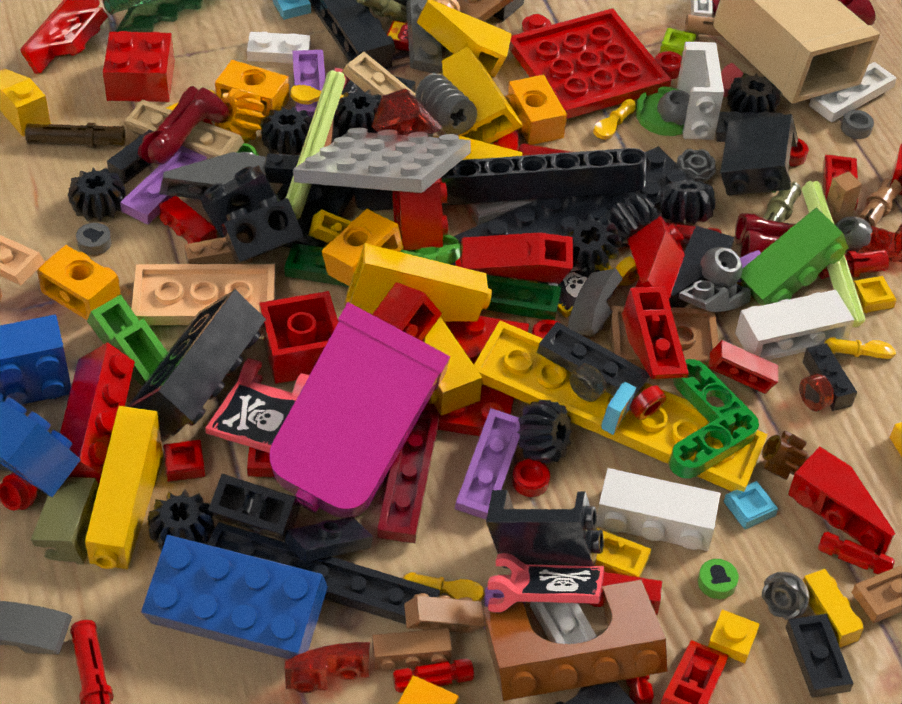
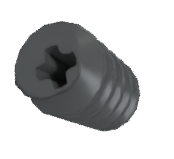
[415,73,477,135]

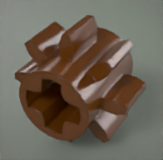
[762,430,809,480]

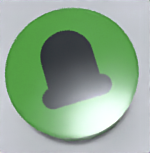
[697,559,739,599]

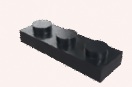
[537,322,650,401]

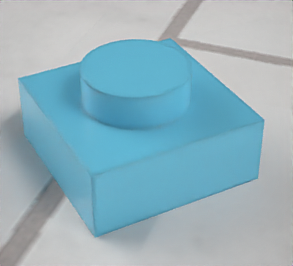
[273,0,311,20]

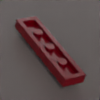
[377,412,440,544]

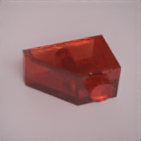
[372,88,442,136]

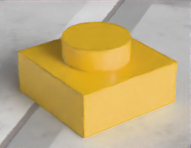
[708,609,760,664]

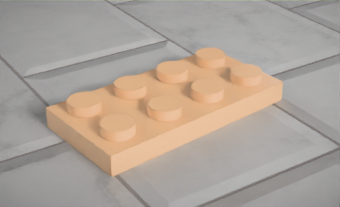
[131,264,275,325]

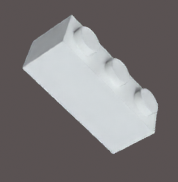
[735,290,854,360]
[596,468,720,551]

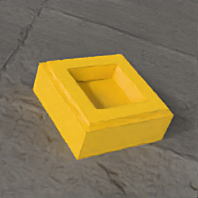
[853,276,897,313]

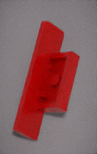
[20,0,108,74]

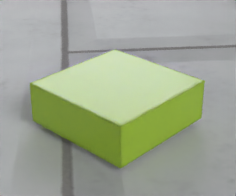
[660,28,696,56]

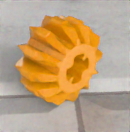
[215,88,265,144]

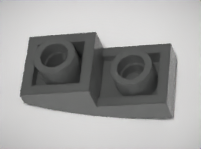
[568,268,623,337]
[679,280,751,312]
[0,601,72,655]

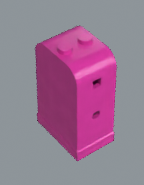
[270,302,451,518]

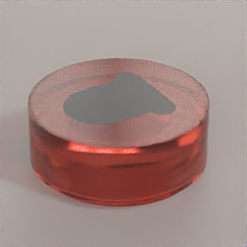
[799,373,834,411]

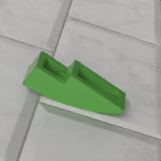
[87,294,168,386]

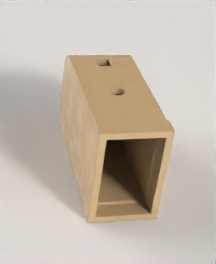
[713,0,880,103]

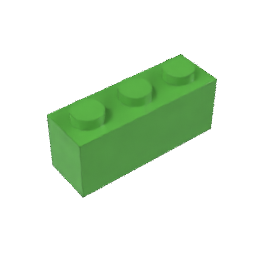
[740,207,849,306]

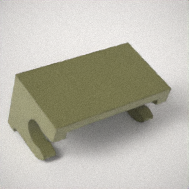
[31,477,99,564]

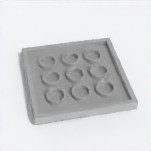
[293,128,471,193]

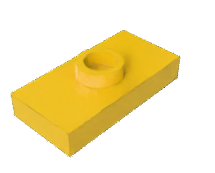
[595,529,651,577]

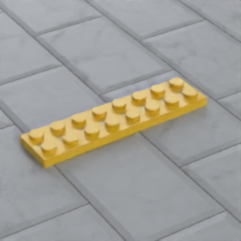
[474,321,768,492]

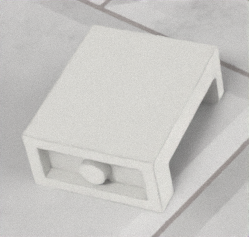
[677,42,724,140]

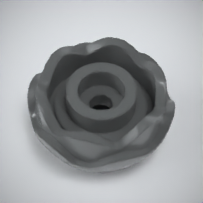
[657,90,690,125]
[677,149,716,182]
[835,216,872,253]
[700,247,742,287]
[762,572,809,620]

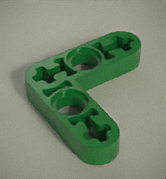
[668,359,759,479]

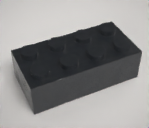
[127,289,266,437]

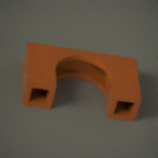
[483,580,668,701]

